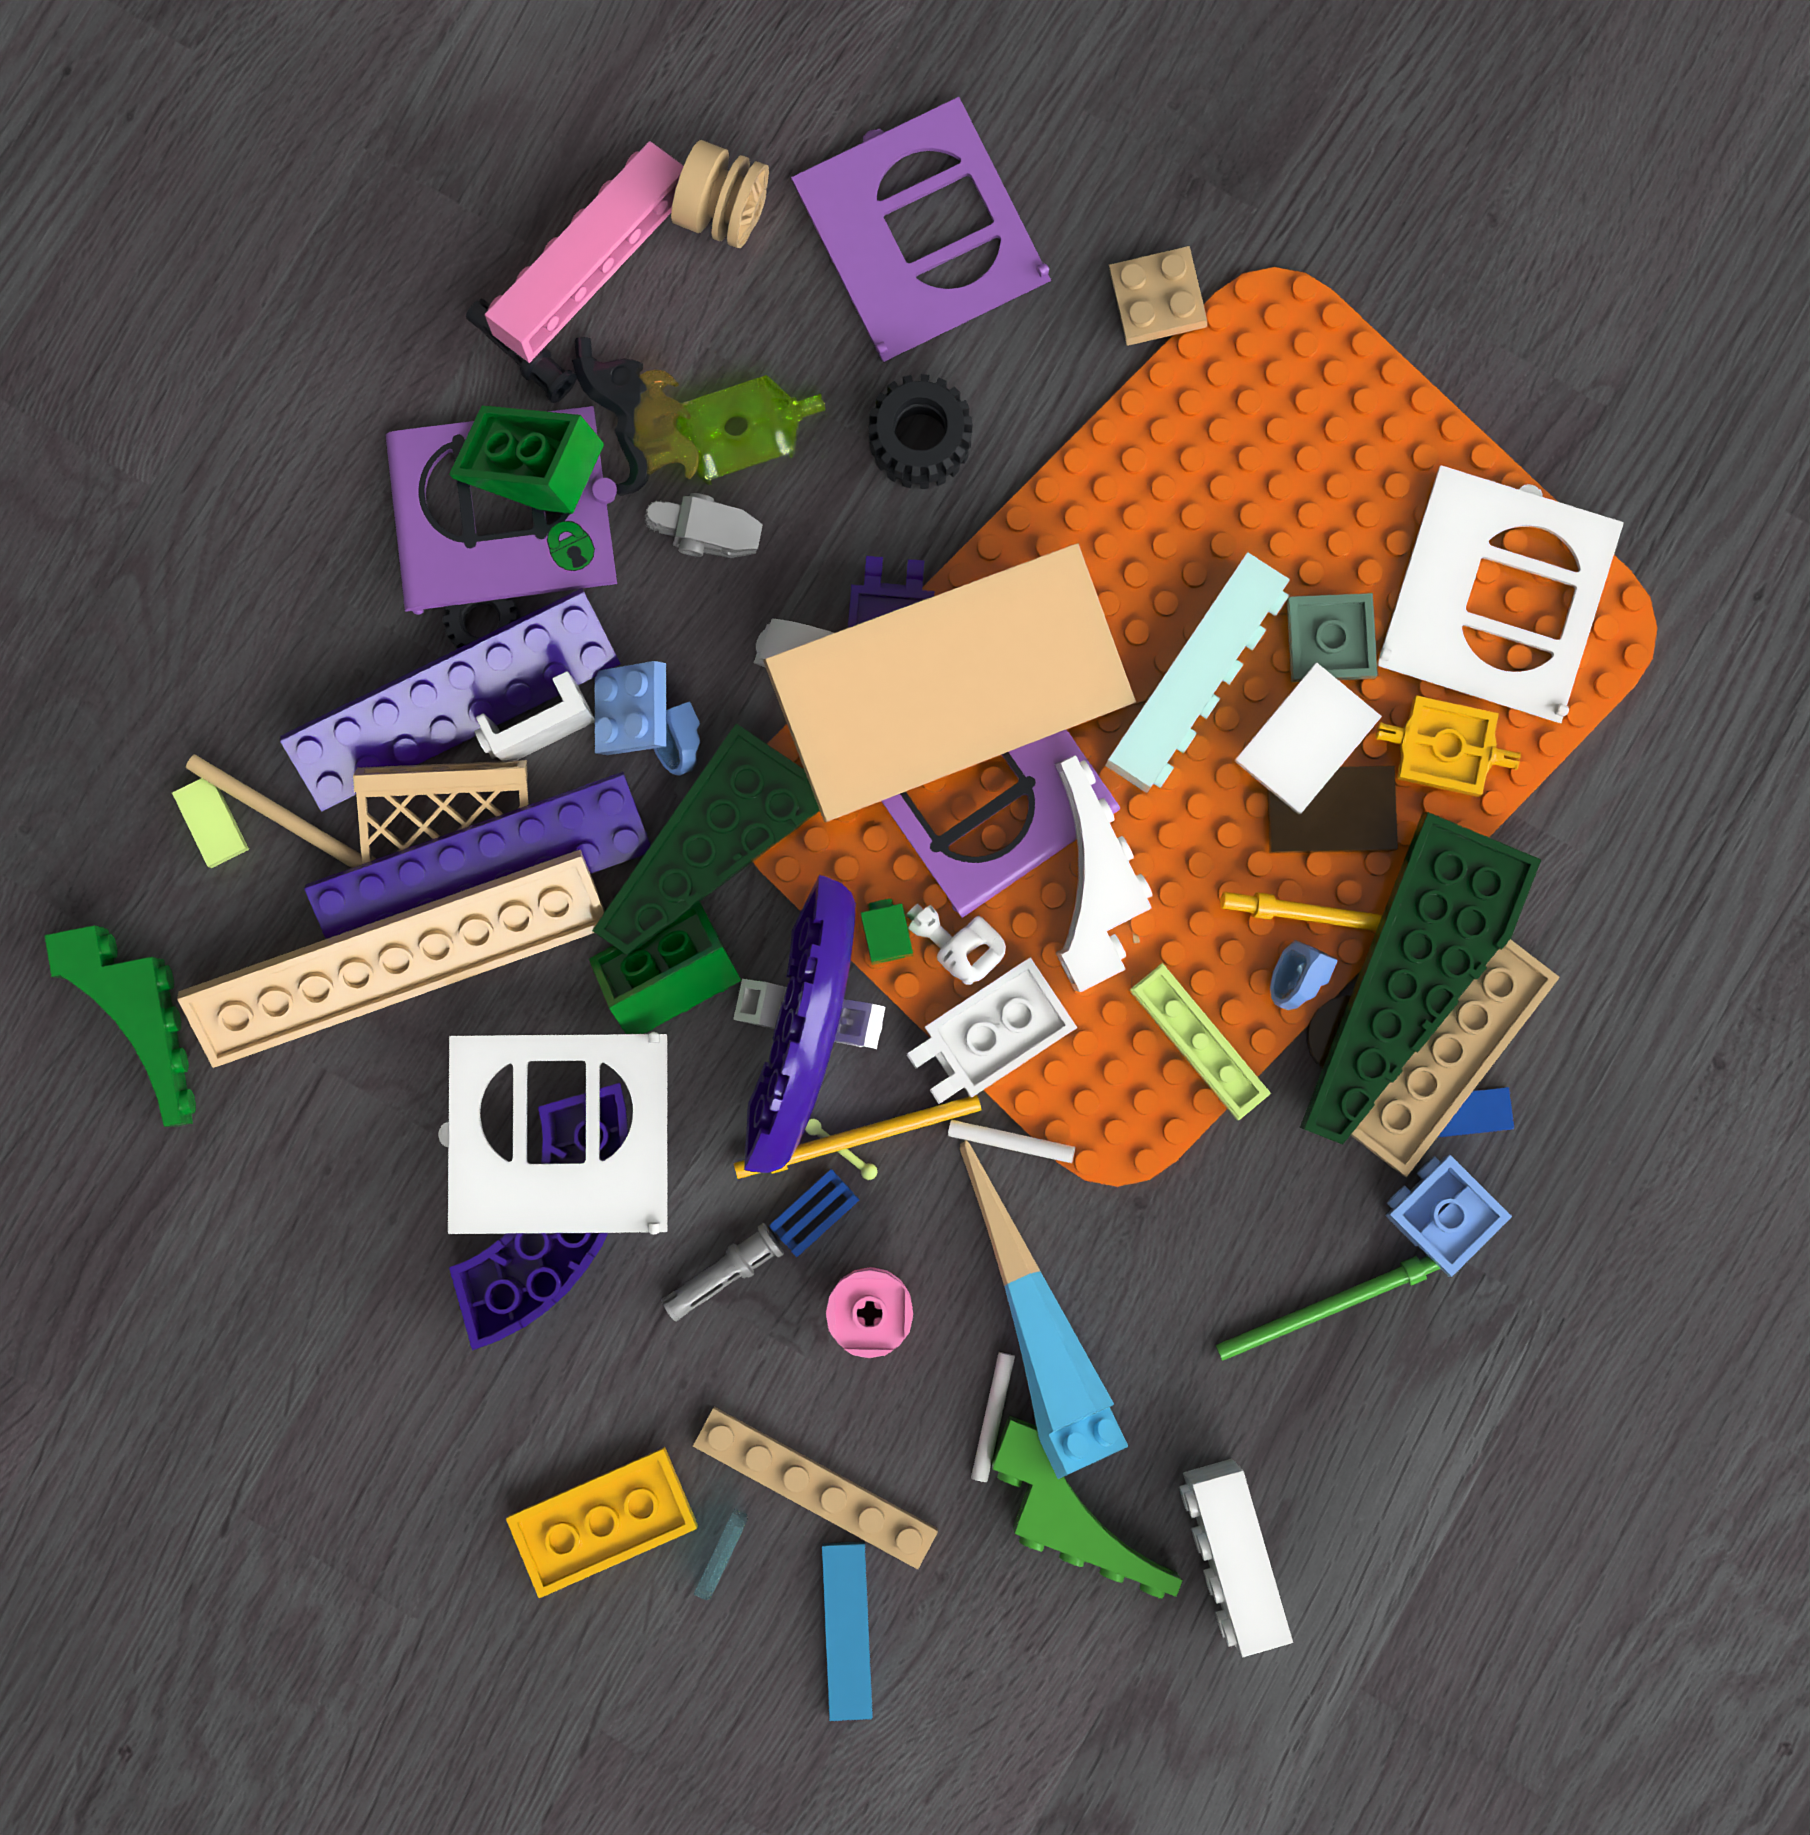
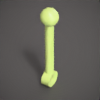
[805,1119,877,1180]

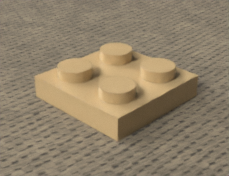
[1109,246,1207,346]

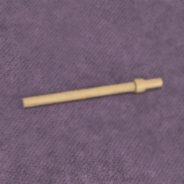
[186,754,376,868]

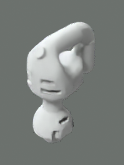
[906,904,1006,985]

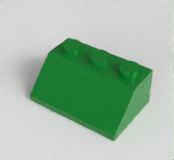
[589,902,742,1034]

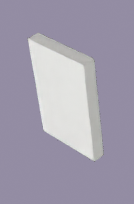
[1234,663,1382,814]

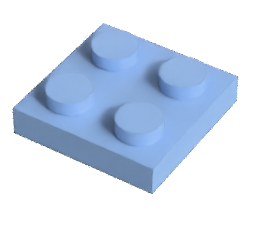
[595,661,666,755]

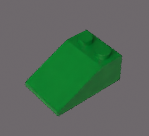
[449,405,604,514]

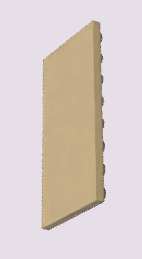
[763,543,1136,822]

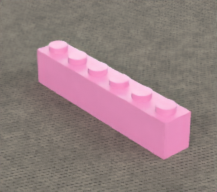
[484,141,684,363]

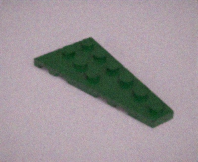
[592,724,820,956]

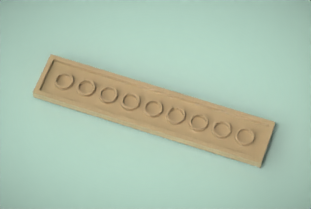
[177,850,605,1068]

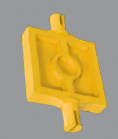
[1376,695,1521,797]

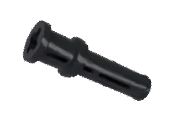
[466,298,577,403]

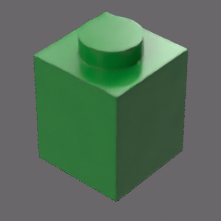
[861,899,913,965]

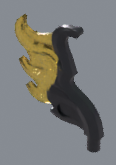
[572,337,699,496]

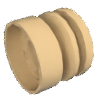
[671,140,769,248]

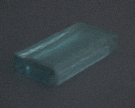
[694,1508,748,1601]

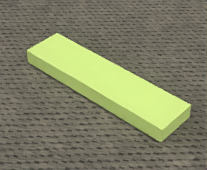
[1129,963,1271,1121]

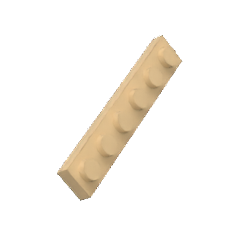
[693,1406,938,1569]

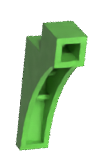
[991,1415,1183,1598]

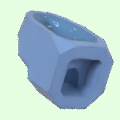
[654,701,700,776]
[1270,940,1338,1010]

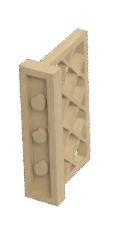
[353,760,529,864]

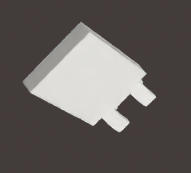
[907,957,1077,1104]

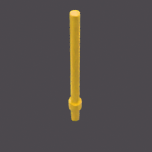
[1220,892,1382,931]
[733,1095,981,1179]

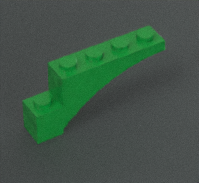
[44,925,196,1127]

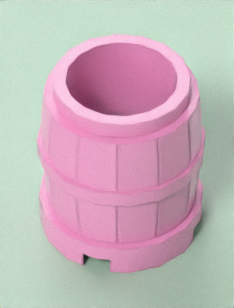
[826,1267,913,1358]

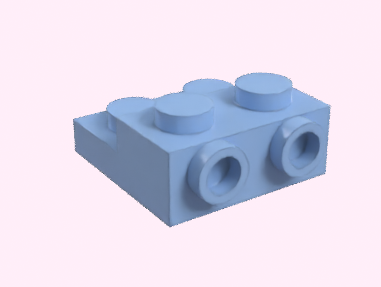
[1385,1155,1512,1277]

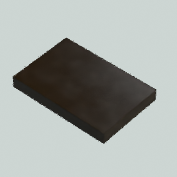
[1267,766,1398,853]

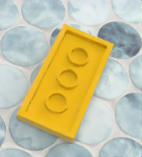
[506,1447,698,1598]

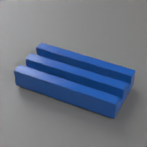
[769,1169,860,1257]

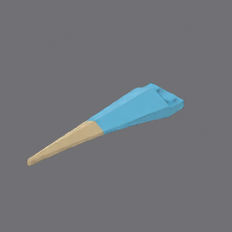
[960,1140,1128,1479]

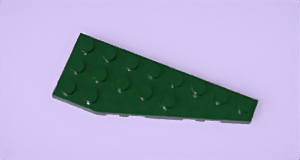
[1300,812,1541,1145]

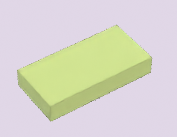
[172,778,249,868]

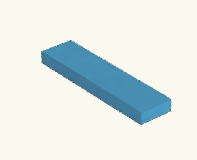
[822,1542,873,1721]

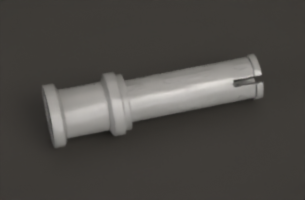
[661,1223,784,1322]

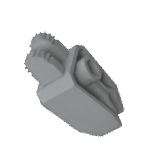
[644,493,763,558]

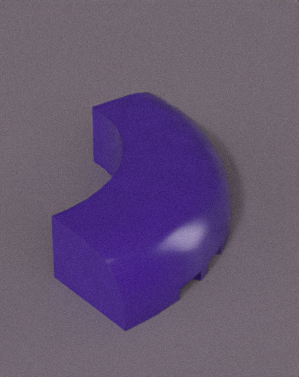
[744,875,856,1173]
[449,1083,629,1351]

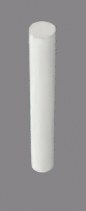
[948,1120,1075,1163]
[971,1352,1015,1482]

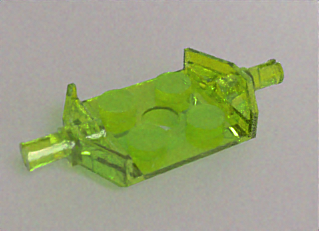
[649,375,826,485]

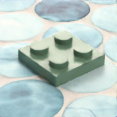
[1287,593,1378,682]

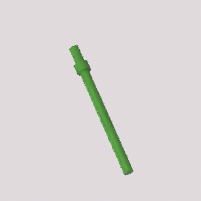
[1215,1256,1441,1361]

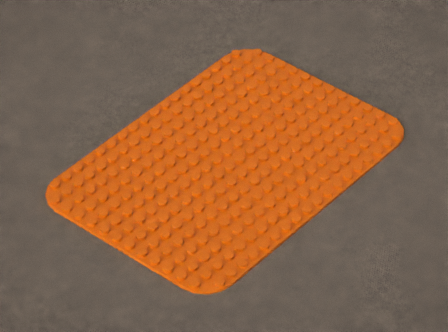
[753,267,1658,1187]

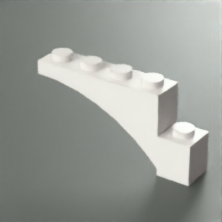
[1055,755,1152,992]

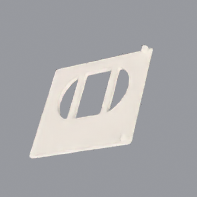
[1377,465,1624,723]
[438,1032,667,1235]

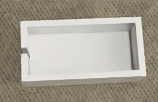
[1179,1459,1293,1657]

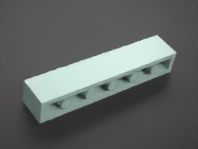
[1105,552,1290,793]

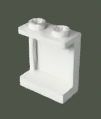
[475,671,595,762]

